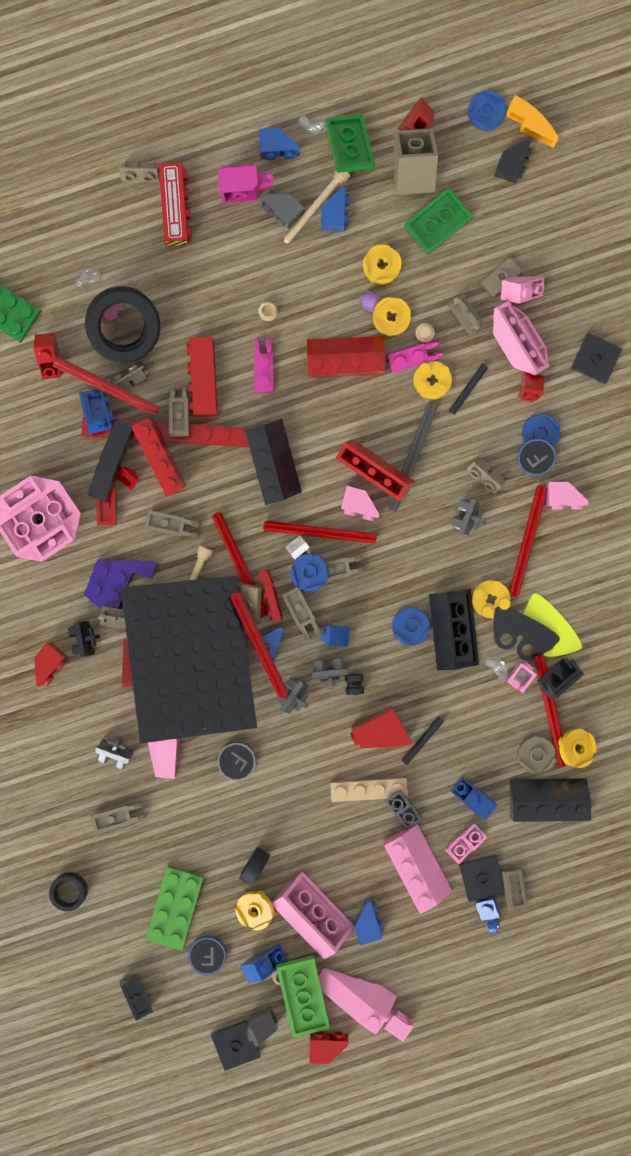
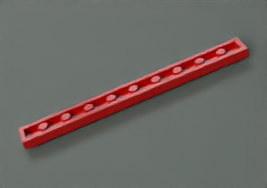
[81,417,249,448]

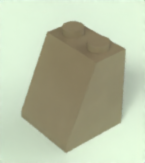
[394,129,438,195]

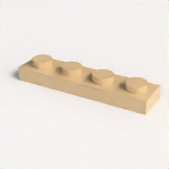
[330,777,408,802]

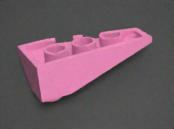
[148,739,179,779]
[318,967,397,1035]

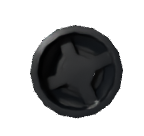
[345,674,364,695]

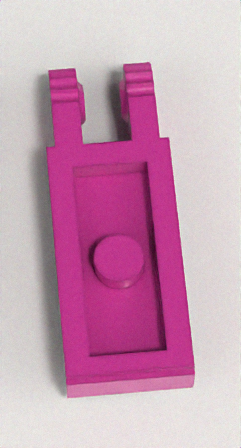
[254,338,274,393]
[387,340,443,373]

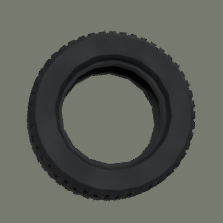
[85,286,161,363]

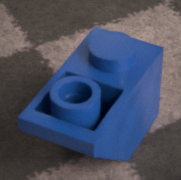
[259,128,299,160]
[321,187,349,231]
[321,624,350,647]
[451,776,497,820]
[354,897,384,946]
[240,944,288,983]

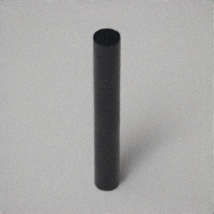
[449,364,488,415]
[402,717,444,765]

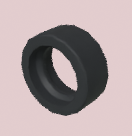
[239,847,270,886]
[49,872,88,912]

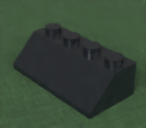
[245,418,302,505]
[429,589,479,671]
[510,778,591,822]

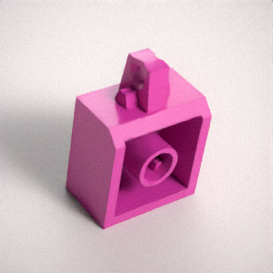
[217,163,273,204]

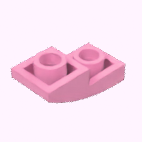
[444,823,487,864]

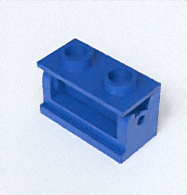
[78,390,114,434]

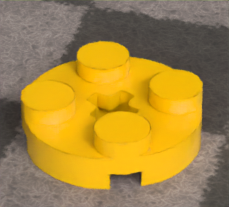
[363,244,402,285]
[373,297,411,337]
[413,361,452,400]
[472,580,511,619]
[558,729,597,768]
[236,890,275,930]

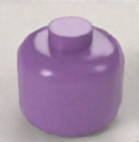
[360,291,381,312]

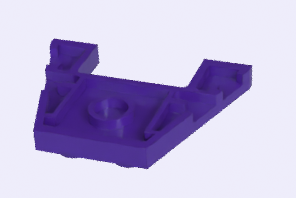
[84,559,158,609]

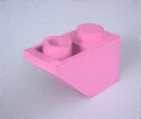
[501,276,544,304]
[546,482,588,510]
[341,486,379,521]

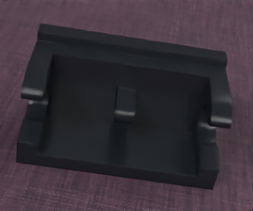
[537,657,585,698]
[120,974,153,1021]

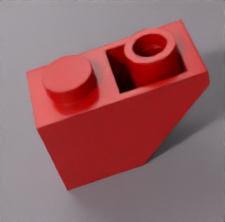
[398,98,434,131]
[33,333,62,380]
[518,372,544,403]
[34,642,68,687]
[309,1031,349,1064]

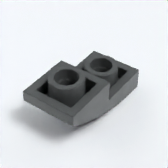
[384,790,423,830]

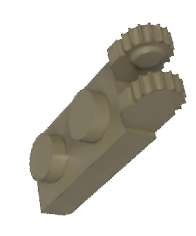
[169,386,189,437]
[144,510,201,538]
[326,555,366,581]
[281,587,322,641]
[90,801,147,834]

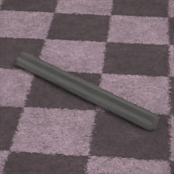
[388,403,437,512]

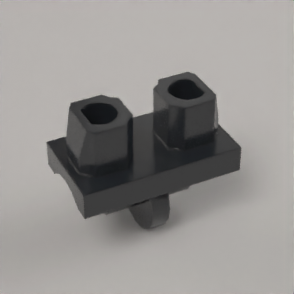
[68,621,101,657]

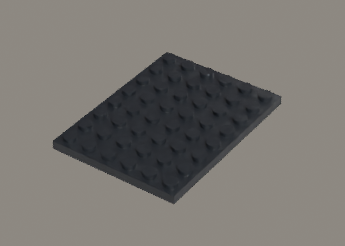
[121,576,257,744]

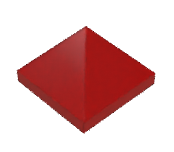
[117,466,139,490]

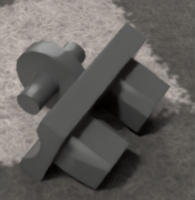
[451,499,486,535]
[312,658,347,690]
[275,678,309,714]
[95,736,134,770]

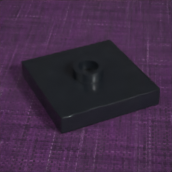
[570,333,623,384]
[459,855,505,902]
[211,1020,261,1071]

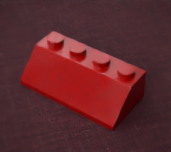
[307,336,385,378]

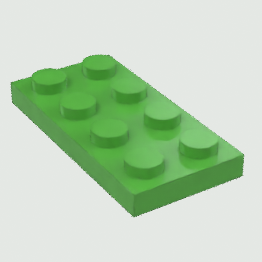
[146,865,204,951]
[276,955,330,1038]

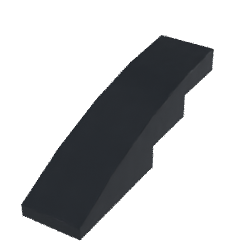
[88,420,133,502]

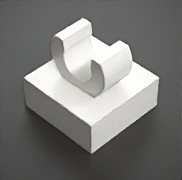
[285,535,310,559]

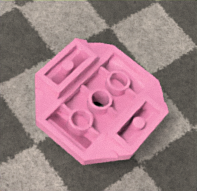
[0,475,82,562]

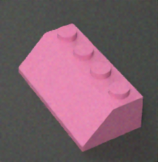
[383,824,452,914]
[272,872,355,959]

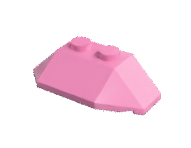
[493,301,549,375]

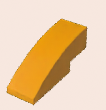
[506,95,559,148]

